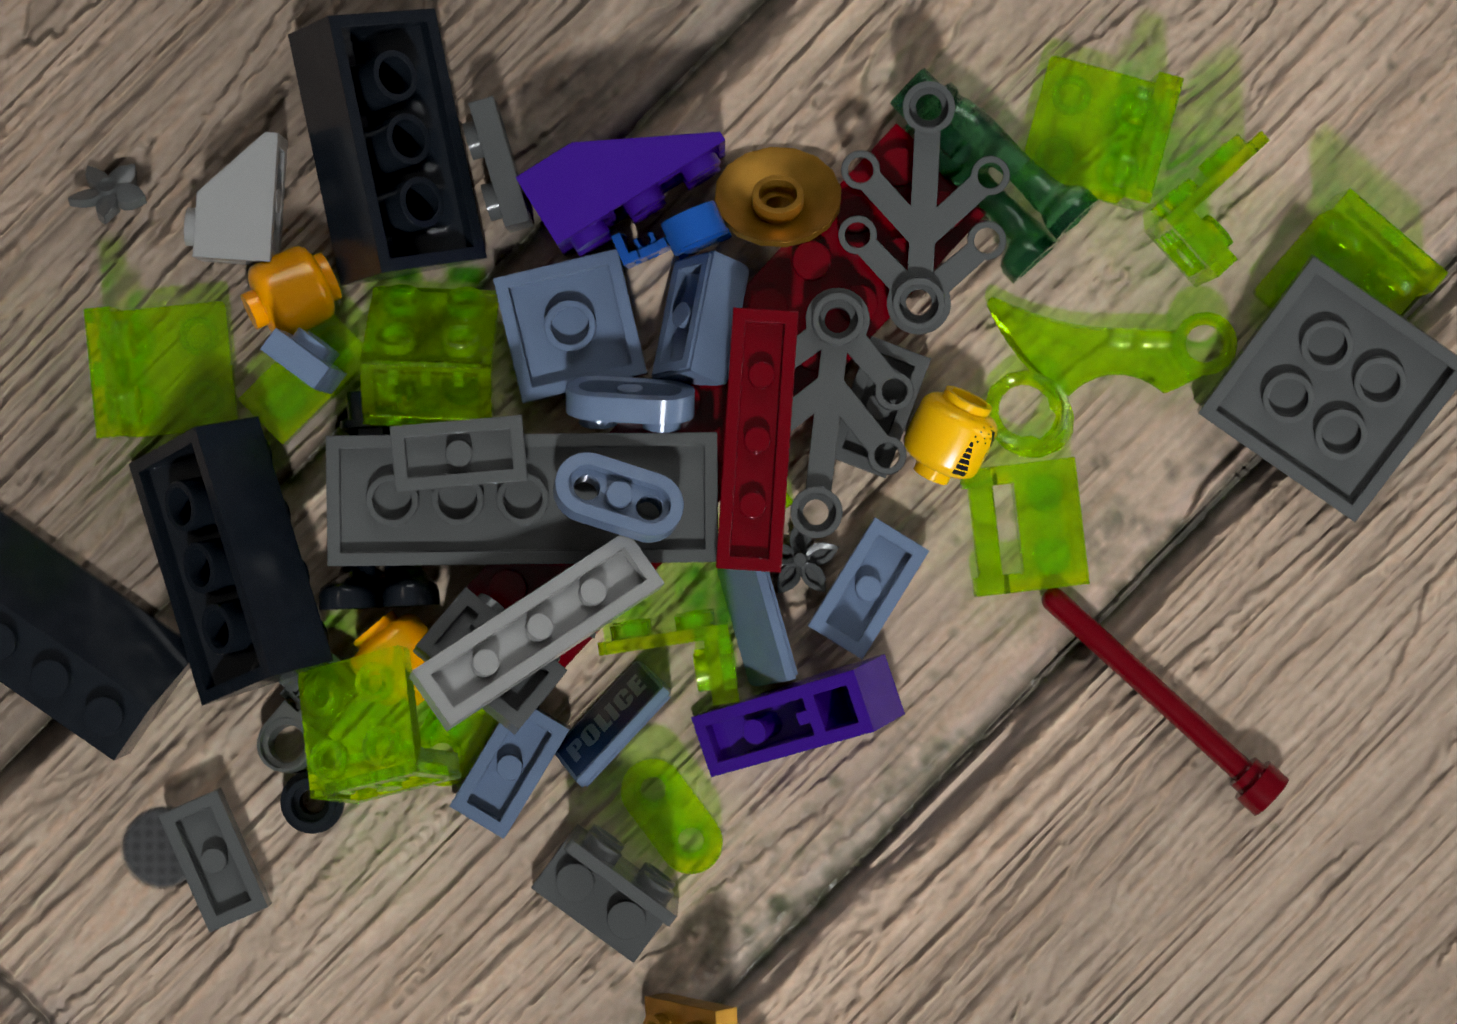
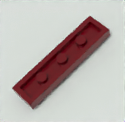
[716,307,799,573]

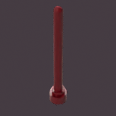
[1041,587,1289,816]

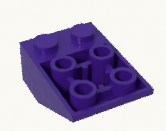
[515,132,725,257]

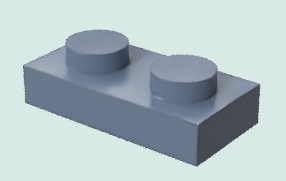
[260,327,347,394]
[807,517,929,659]
[449,707,571,839]

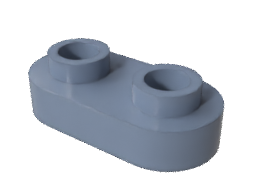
[566,376,695,433]
[553,452,684,543]

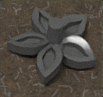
[68,164,147,225]
[777,527,839,594]

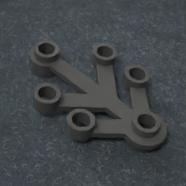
[838,81,1010,335]
[790,288,914,538]

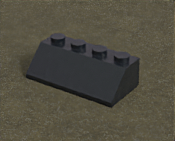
[288,8,487,286]
[129,416,334,706]
[0,510,190,761]

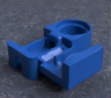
[611,200,732,269]

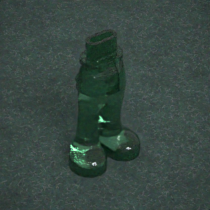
[890,68,1099,284]

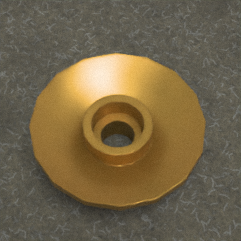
[714,147,841,247]

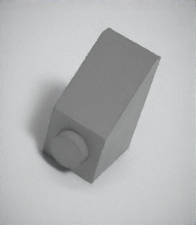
[184,132,288,265]

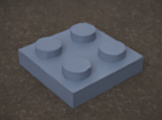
[493,249,648,404]

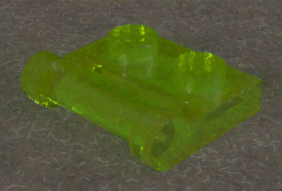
[960,457,1090,597]

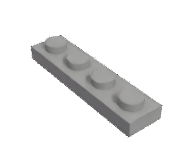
[409,535,665,731]

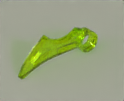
[987,297,1238,400]

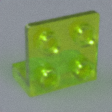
[1017,56,1184,212]
[1144,130,1270,287]
[1253,188,1449,315]
[359,284,500,426]
[84,301,239,440]
[597,608,740,706]
[298,645,461,804]

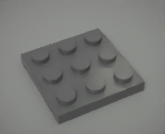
[1197,254,1457,522]

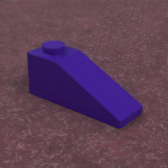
[691,654,905,777]

